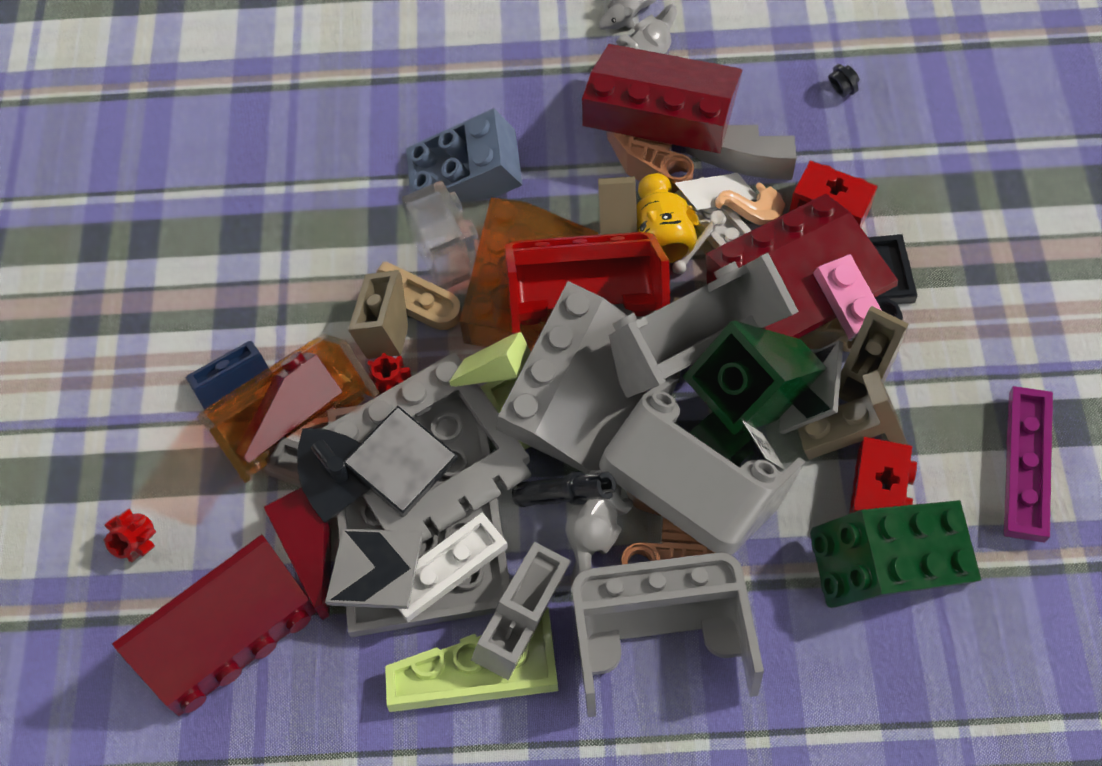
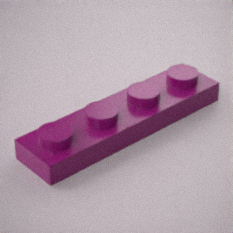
[1004,386,1053,543]

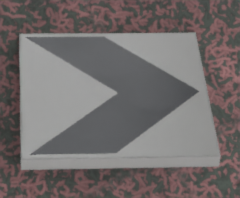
[779,340,843,434]
[325,529,423,609]

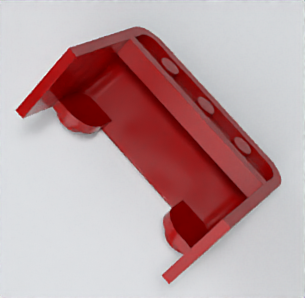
[505,232,670,334]

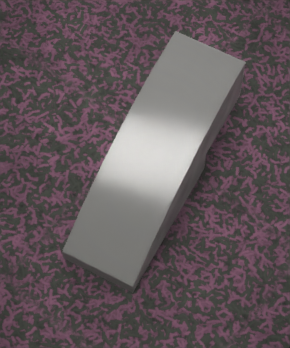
[686,125,797,180]
[471,542,571,680]

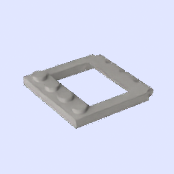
[322,351,531,544]

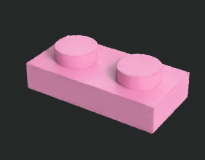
[813,254,881,340]

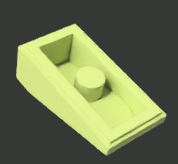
[449,332,531,387]

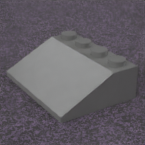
[496,281,646,474]

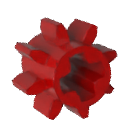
[363,353,412,398]
[103,509,156,562]

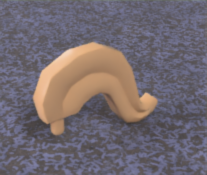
[715,182,785,225]

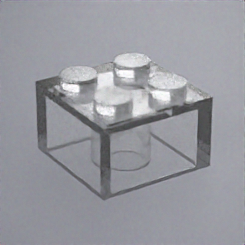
[402,180,481,290]

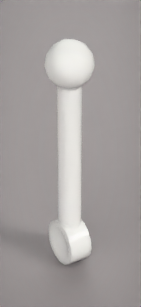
[672,210,726,274]

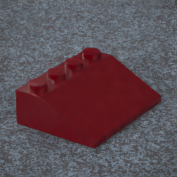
[582,44,743,154]
[706,194,898,338]
[112,534,317,716]

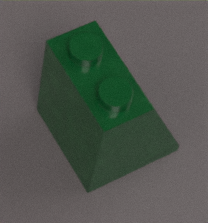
[682,320,827,436]

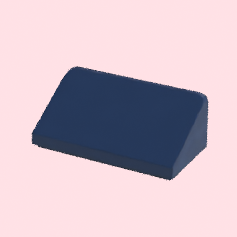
[185,341,272,412]

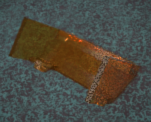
[197,334,380,483]

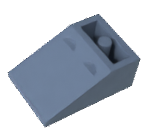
[406,108,523,208]

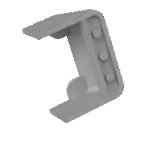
[609,253,799,398]
[599,374,806,555]
[572,553,764,717]

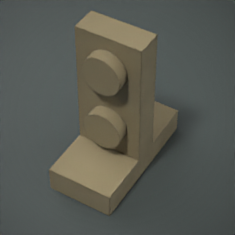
[798,370,908,460]

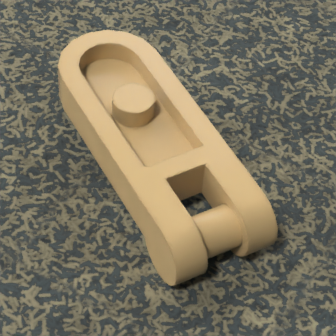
[376,262,462,330]

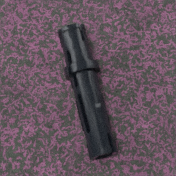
[512,472,616,507]

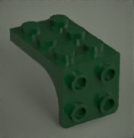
[810,500,982,608]

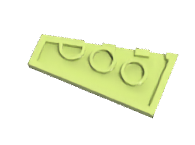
[385,607,559,712]

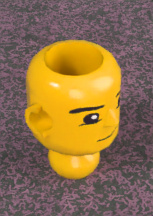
[636,173,699,263]

